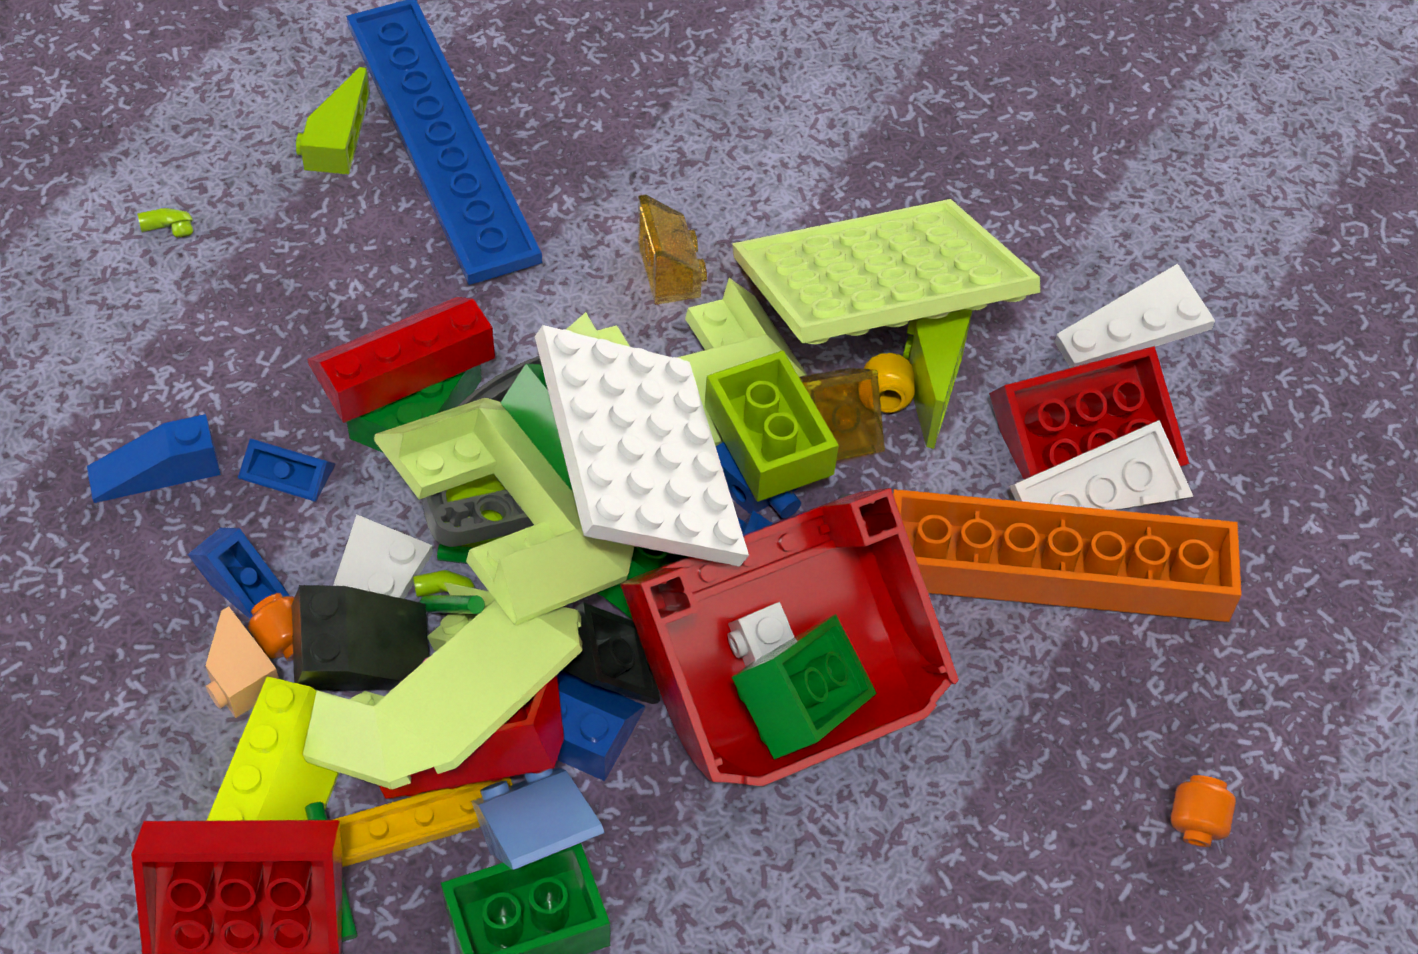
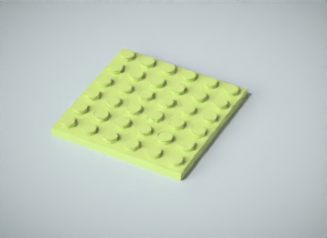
[732,199,1040,344]

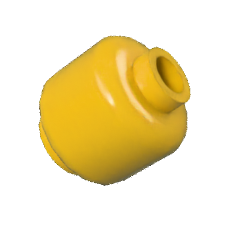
[862,353,915,413]

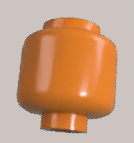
[248,593,294,661]
[1171,775,1236,847]

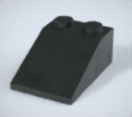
[291,585,429,690]

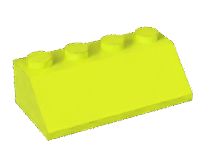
[206,676,339,821]

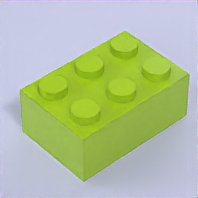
[705,350,839,502]

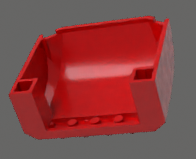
[620,488,959,786]

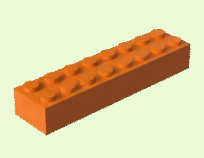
[893,489,1242,622]

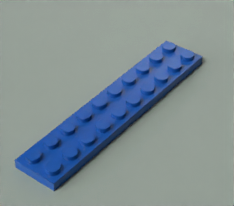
[346,0,542,285]

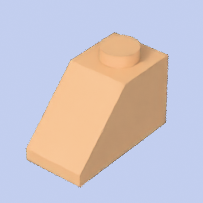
[205,606,279,718]

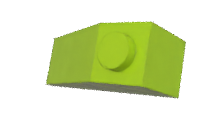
[296,67,370,174]

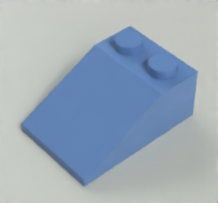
[471,767,605,870]

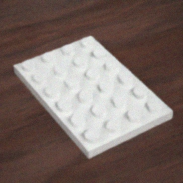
[535,325,749,566]

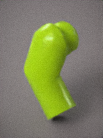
[137,208,193,238]
[413,570,475,597]

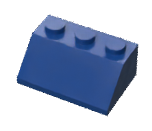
[557,670,645,781]

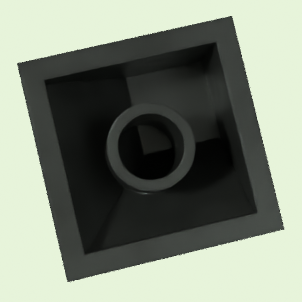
[562,602,661,704]

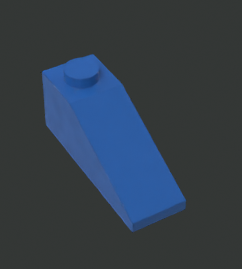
[87,414,221,503]

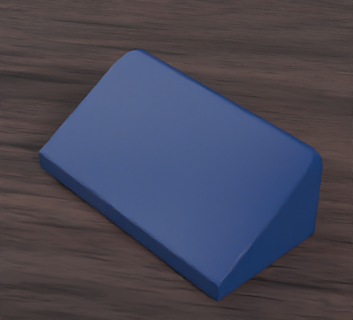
[238,438,335,502]

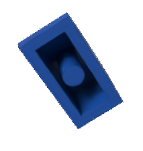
[187,527,290,619]

